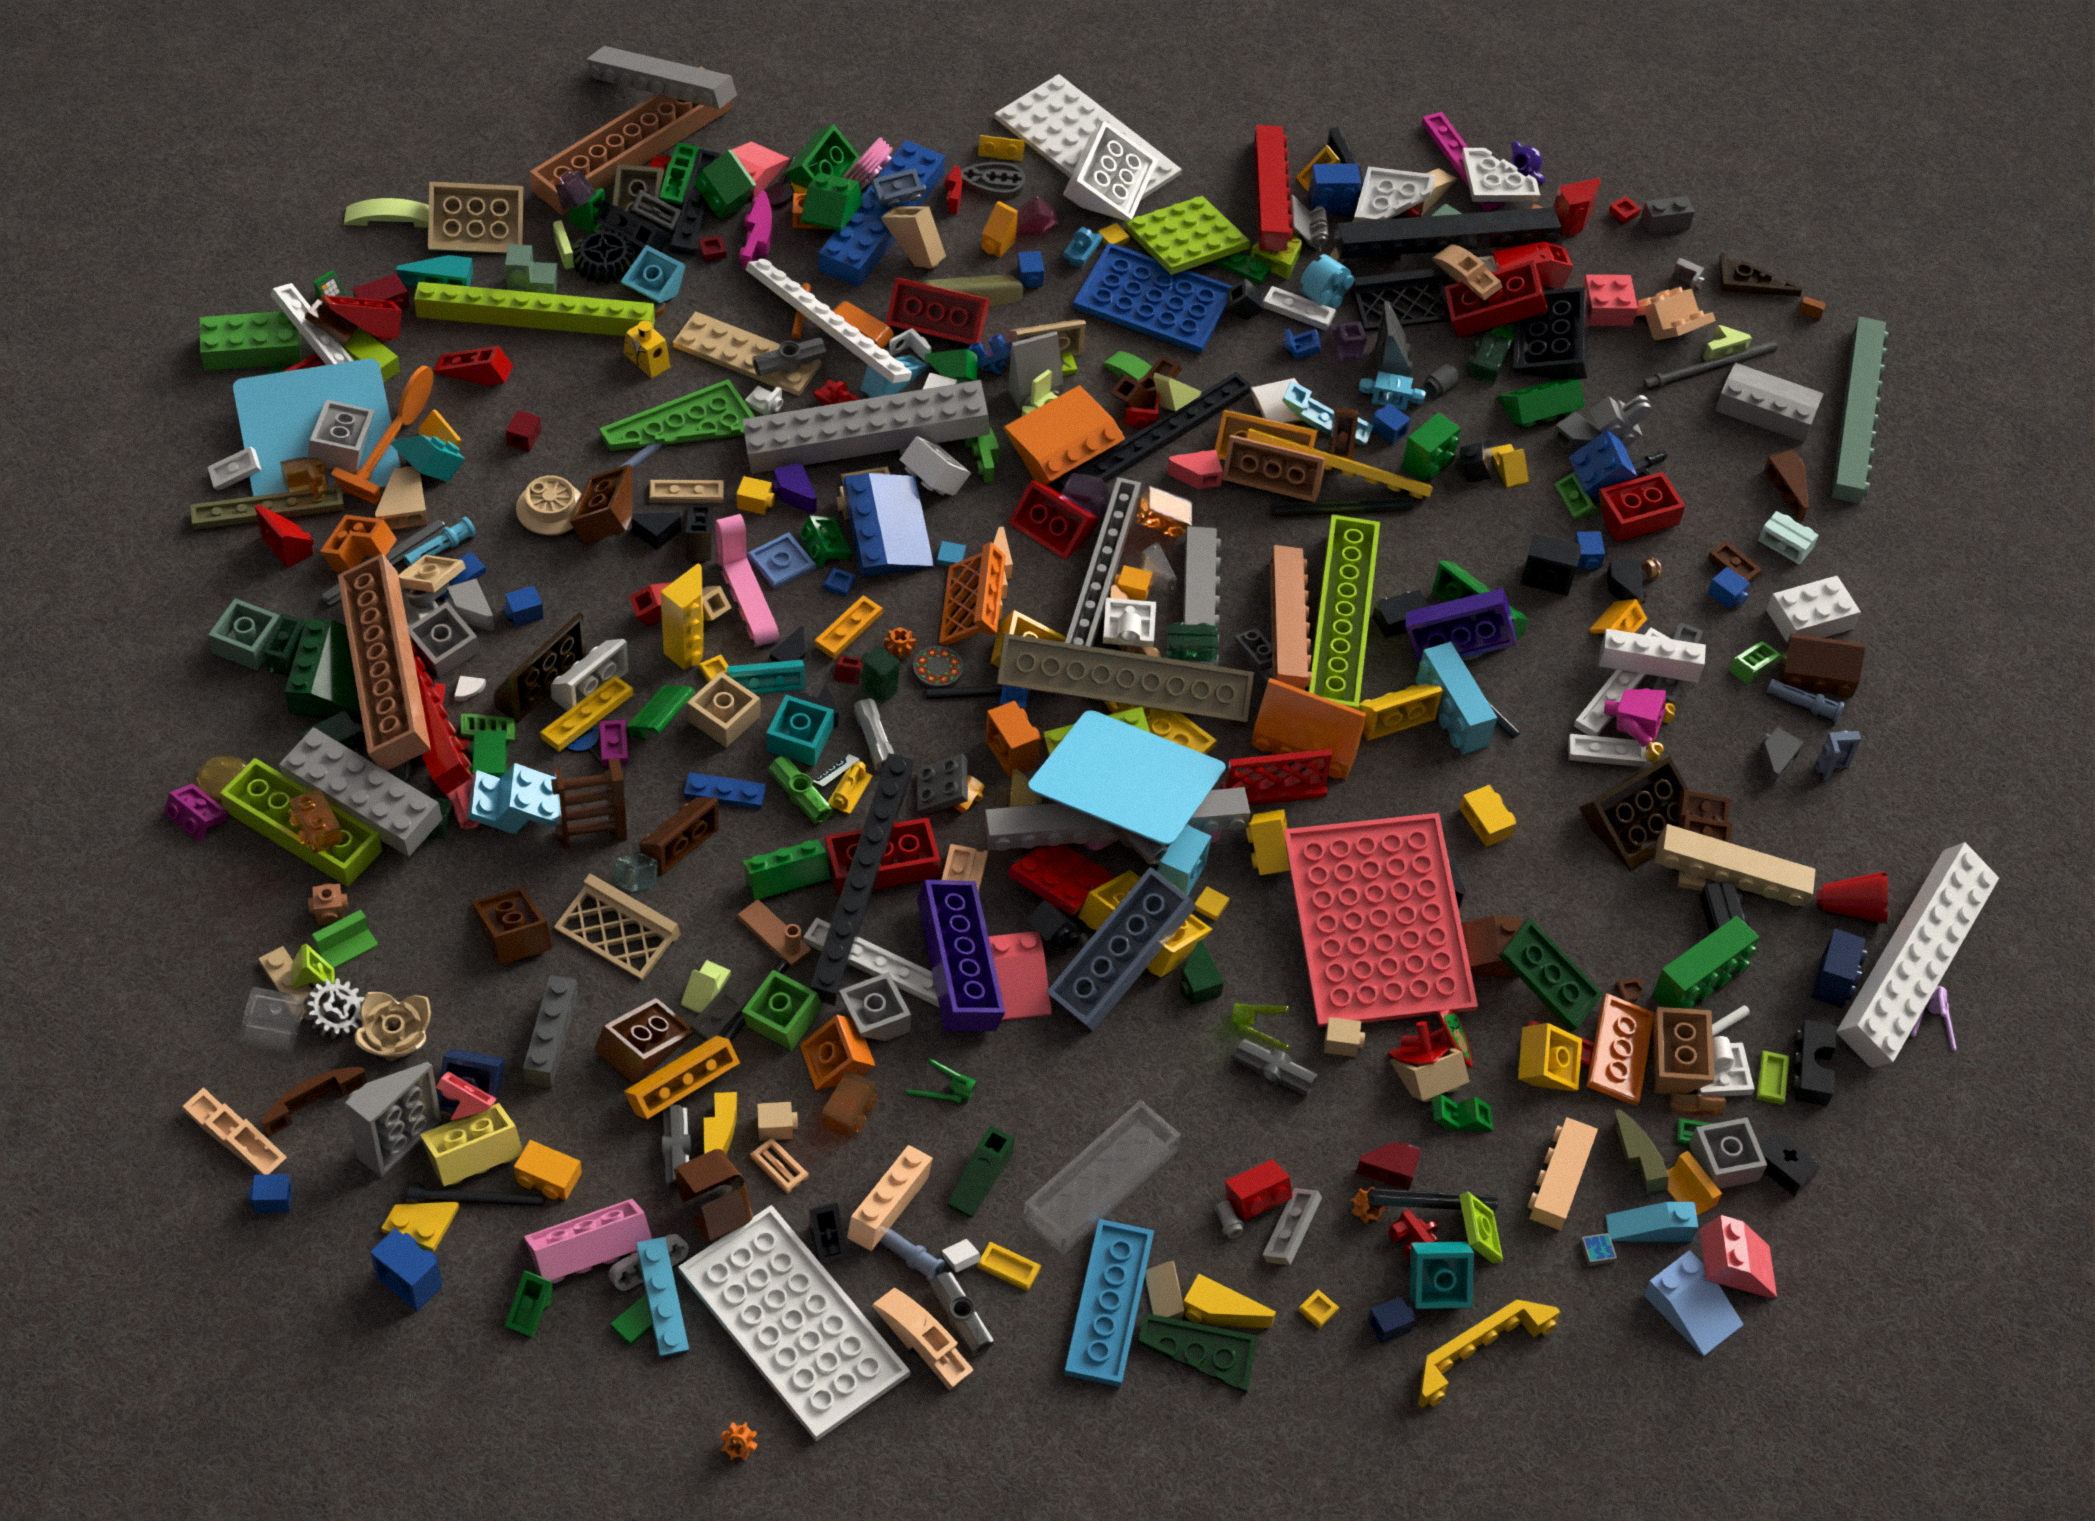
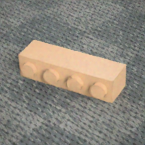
[1527,1117,1598,1231]
[847,1145,933,1251]

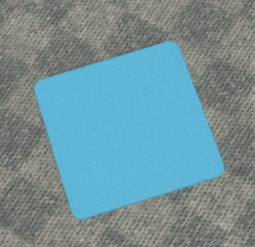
[233,359,401,497]
[1028,711,1226,845]

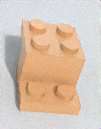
[1635,287,1716,341]

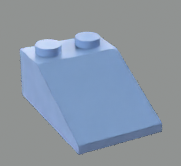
[1643,1250,1744,1357]

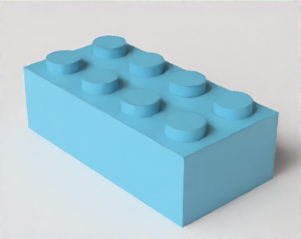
[1416,642,1497,755]

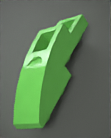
[959,427,999,483]

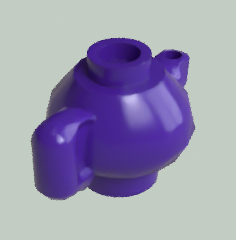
[1511,141,1545,185]

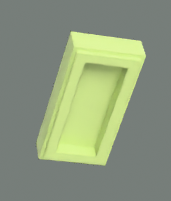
[553,220,574,269]

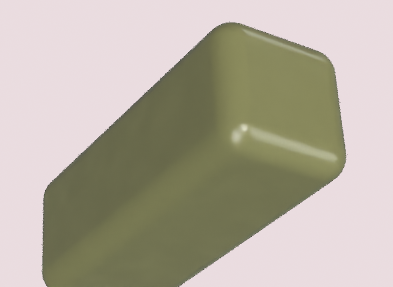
[923,274,1023,307]

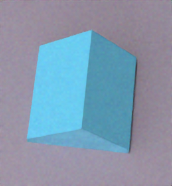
[621,245,685,303]

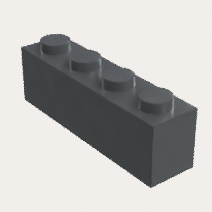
[523,975,578,1088]

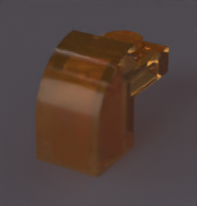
[280,457,328,500]

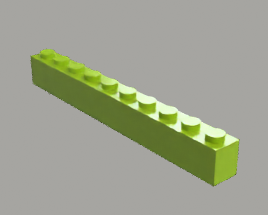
[414,282,655,336]

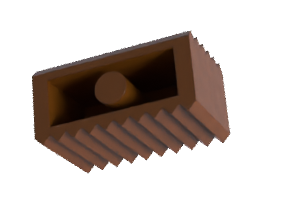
[1328,407,1358,460]

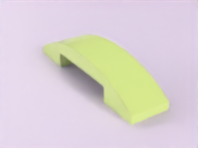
[344,198,429,228]

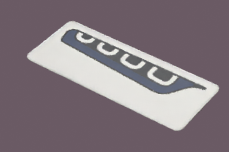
[813,754,859,786]

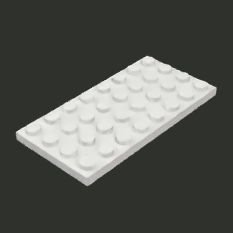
[995,74,1182,201]
[678,1205,910,1441]

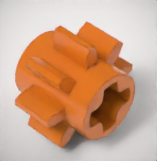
[884,627,916,659]
[1351,1187,1387,1224]
[720,1422,758,1460]

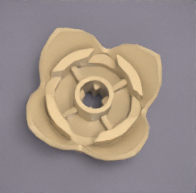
[355,992,431,1061]

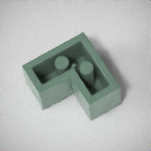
[505,244,558,294]

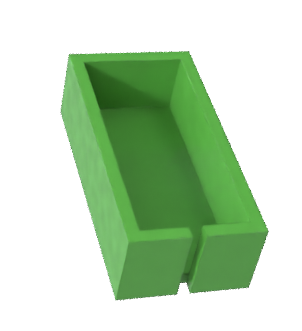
[200,311,302,371]

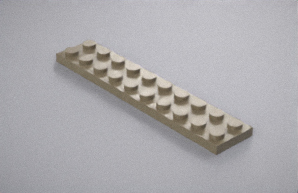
[996,633,1254,723]

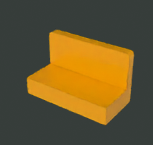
[1589,599,1647,634]
[1666,1151,1722,1216]

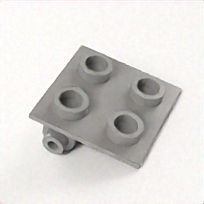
[1291,194,1329,251]

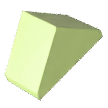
[1153,373,1202,411]

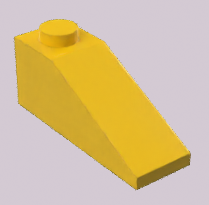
[1183,1274,1276,1328]

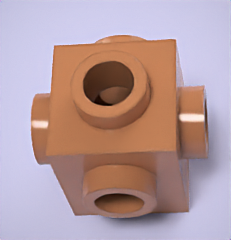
[308,884,349,926]

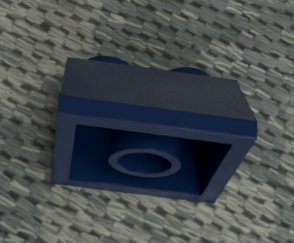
[437,1048,506,1113]

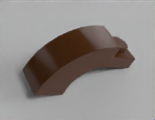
[1110,355,1182,409]

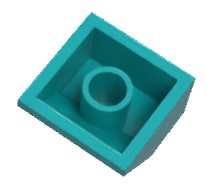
[390,435,465,482]

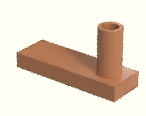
[738,900,812,969]

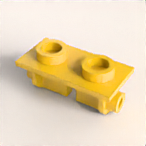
[978,135,1025,161]
[828,761,873,815]

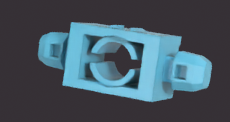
[1359,371,1426,411]

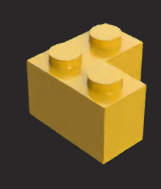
[1246,809,1289,875]

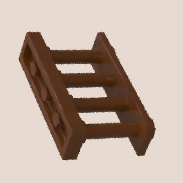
[551,758,627,849]

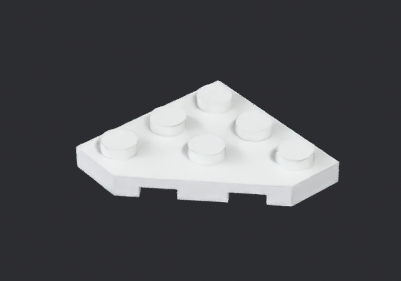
[1462,148,1540,202]
[1354,167,1435,222]

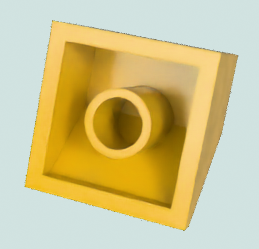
[1518,1023,1582,1091]

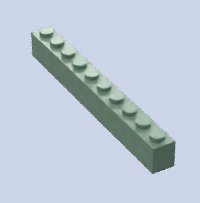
[1831,316,1889,504]

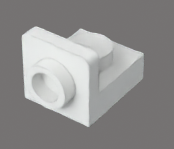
[745,386,783,415]

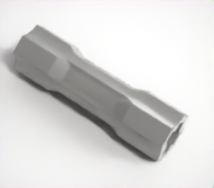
[854,698,894,772]

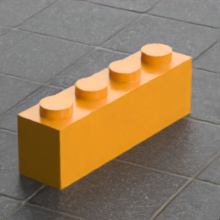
[624,1036,740,1119]

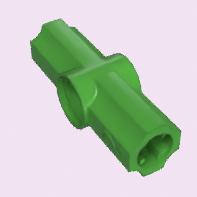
[769,756,833,824]

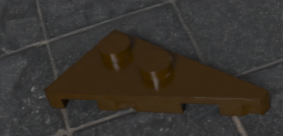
[1719,252,1802,297]

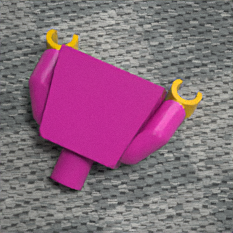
[1604,688,1675,762]

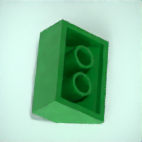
[785,124,860,189]
[1497,379,1585,427]

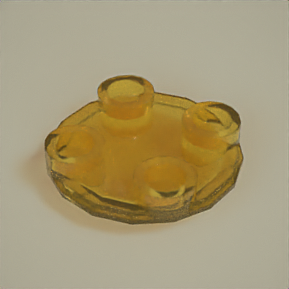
[197,755,247,801]

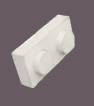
[208,446,262,490]

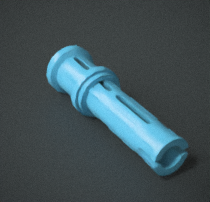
[403,517,476,567]

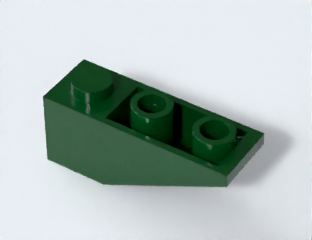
[947,1125,1015,1218]

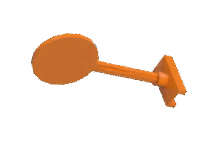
[331,366,433,505]

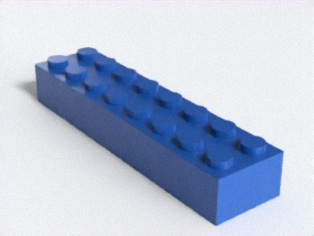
[819,140,946,287]

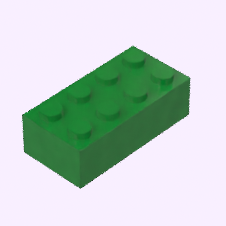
[1652,916,1759,1009]

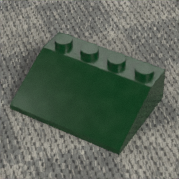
[285,619,362,717]

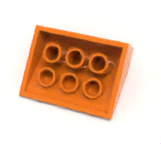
[1003,385,1125,485]
[1251,678,1366,780]

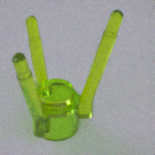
[1232,1002,1290,1050]

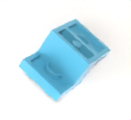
[467,763,559,834]

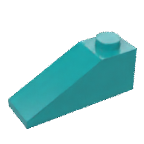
[396,255,473,287]

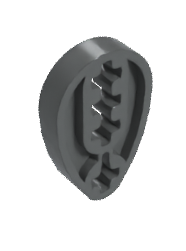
[961,162,1025,199]

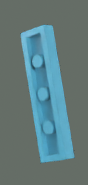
[636,1237,689,1358]

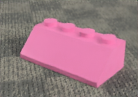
[524,1199,652,1283]

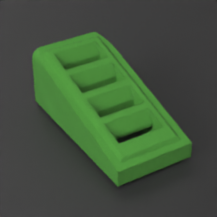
[1729,641,1781,685]
[461,714,515,742]

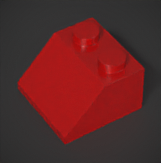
[1553,178,1601,236]

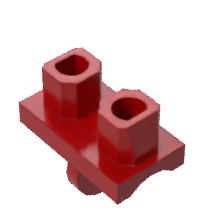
[814,379,861,406]
[1388,1208,1438,1262]

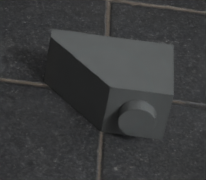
[1760,727,1804,787]

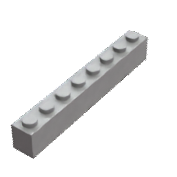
[586,46,737,109]
[1182,526,1221,666]

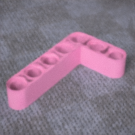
[715,514,780,648]

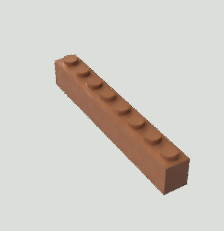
[1269,545,1312,691]

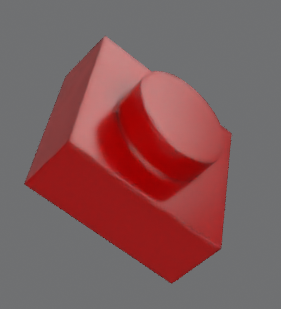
[1608,196,1641,224]

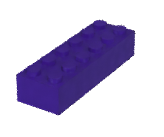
[917,880,1005,1031]

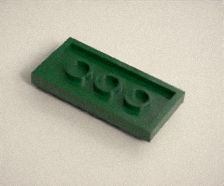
[1498,918,1603,1031]

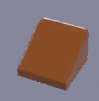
[1798,296,1826,320]

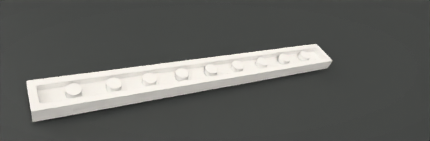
[746,259,912,383]

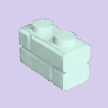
[1758,511,1818,565]

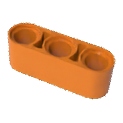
[833,301,894,349]

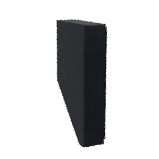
[770,626,805,662]

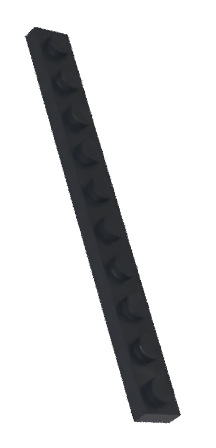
[1058,372,1252,502]

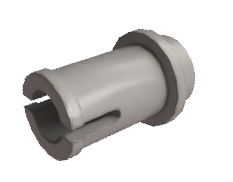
[1214,1201,1244,1239]

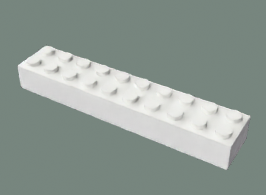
[1836,842,1999,1068]

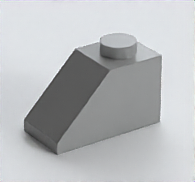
[445,579,494,631]

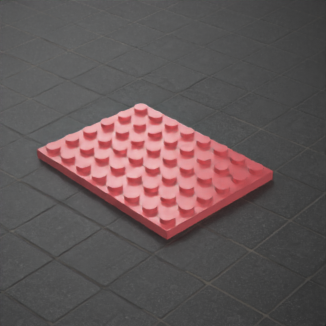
[1284,813,1478,1028]

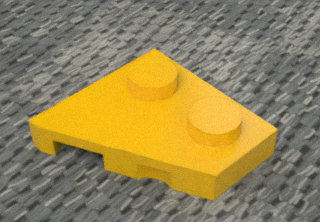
[381,1202,459,1253]

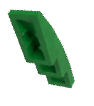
[659,142,699,205]

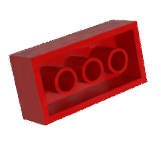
[1444,260,1548,338]
[885,278,990,344]
[825,817,941,896]

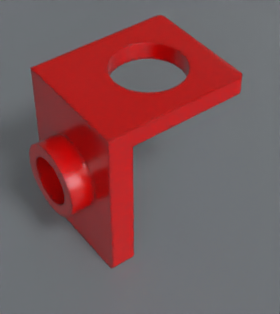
[1124,393,1160,429]

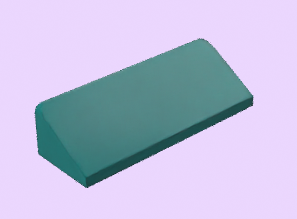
[727,660,806,694]

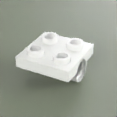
[1103,598,1156,648]
[1697,1036,1754,1098]

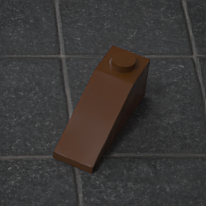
[1764,449,1809,522]

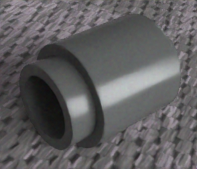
[1424,364,1459,397]

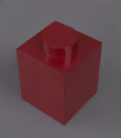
[506,410,541,452]

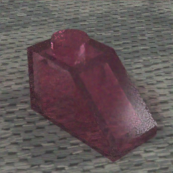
[1016,195,1058,236]

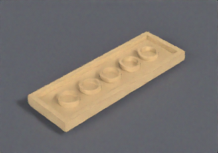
[673,311,821,396]

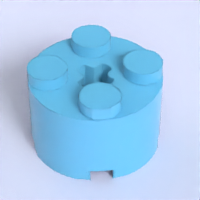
[1300,254,1355,309]

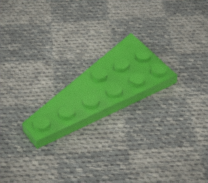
[599,379,755,451]

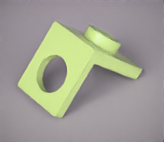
[1030,369,1057,408]

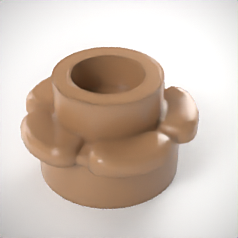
[1640,557,1662,580]

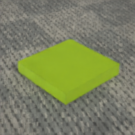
[1459,1192,1503,1263]

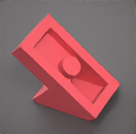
[436,1071,497,1120]

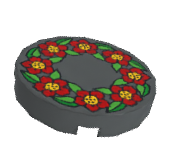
[913,646,963,689]

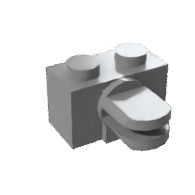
[1590,396,1652,447]

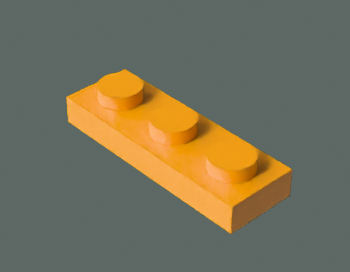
[815,595,882,659]

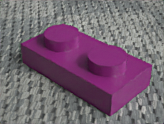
[600,720,628,766]

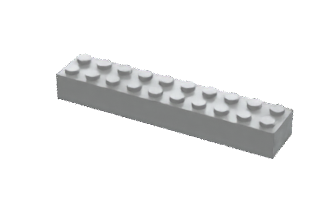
[743,380,990,474]

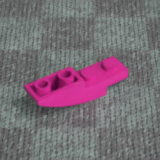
[739,190,772,270]

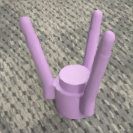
[1911,986,1956,1051]

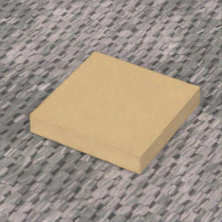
[398,555,466,593]

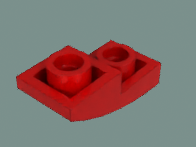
[944,165,962,214]

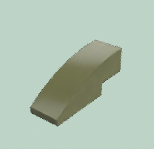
[1615,1110,1669,1193]

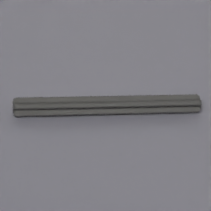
[321,519,446,607]

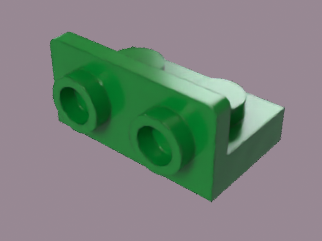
[800,516,852,568]

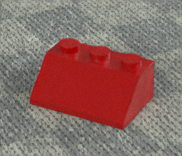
[1599,472,1685,543]
[1008,481,1100,560]

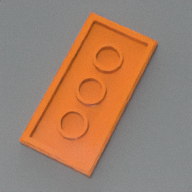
[1587,993,1655,1105]

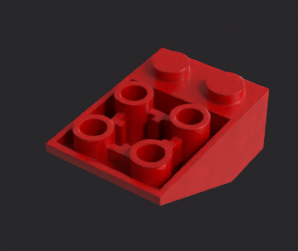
[1492,242,1573,290]

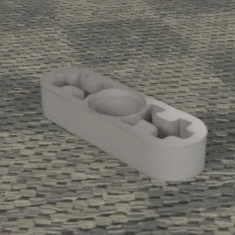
[609,1234,689,1291]

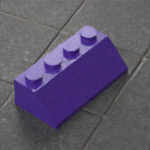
[1406,588,1517,667]

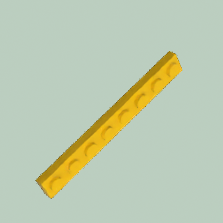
[1245,428,1433,499]

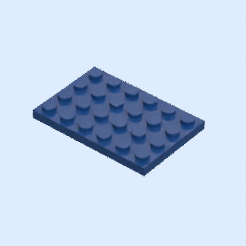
[1073,243,1233,354]

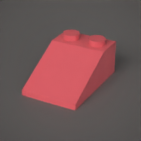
[732,142,790,200]
[988,931,1052,1021]
[1700,1215,1777,1298]

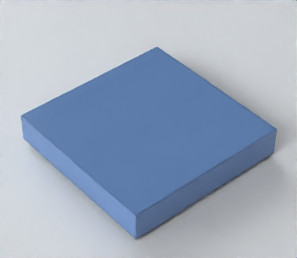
[747,532,816,589]

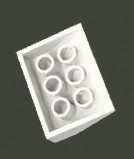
[1063,121,1158,222]

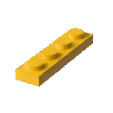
[540,675,633,752]

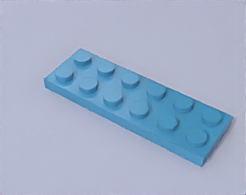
[1064,1219,1154,1388]

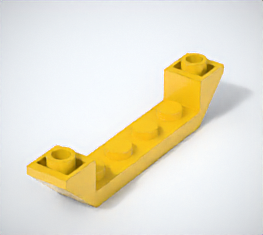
[1418,1300,1560,1408]

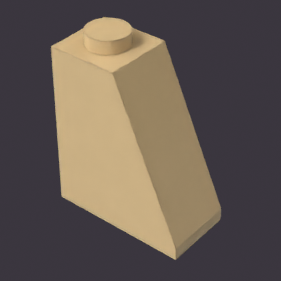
[881,206,946,269]
[375,466,428,530]

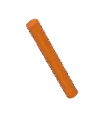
[791,283,811,339]

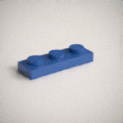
[684,772,766,809]

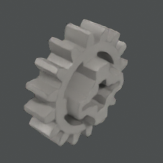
[304,978,364,1039]

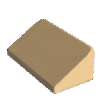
[1145,1261,1184,1320]

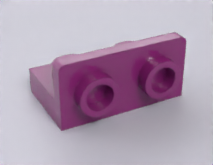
[164,784,229,841]

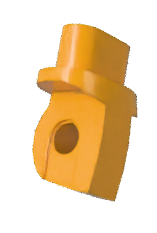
[954,776,985,814]

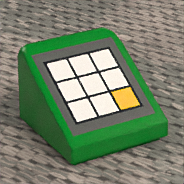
[314,270,344,302]

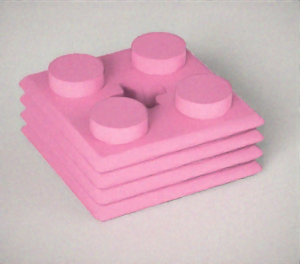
[842,138,892,190]

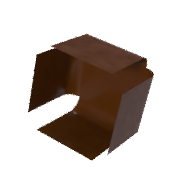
[674,1149,753,1242]

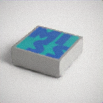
[1581,1233,1617,1266]

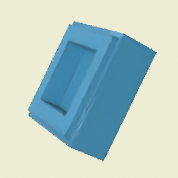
[937,541,966,567]

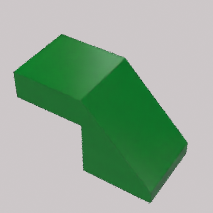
[1432,1094,1493,1131]

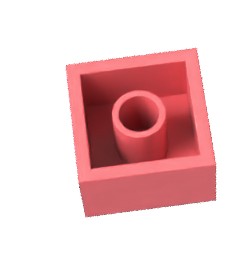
[1583,275,1638,326]

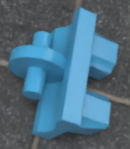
[1063,227,1103,268]

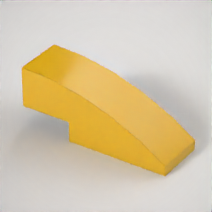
[704,1092,737,1155]

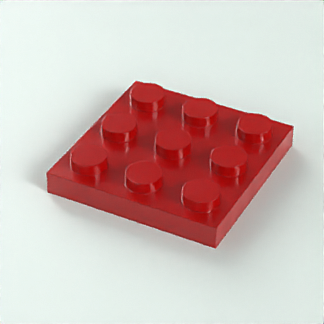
[1008,844,1115,916]

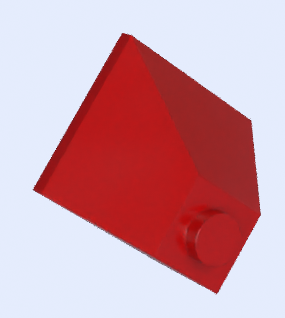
[255,505,314,568]

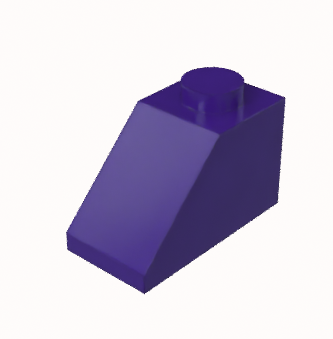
[770,462,817,513]

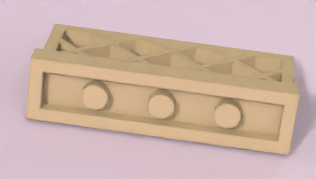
[554,874,681,980]

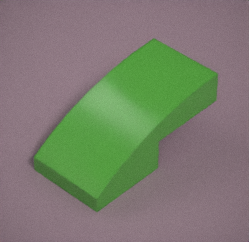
[1103,351,1152,381]

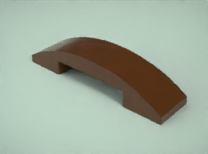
[261,1067,367,1137]

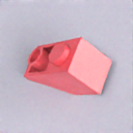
[1167,450,1223,489]

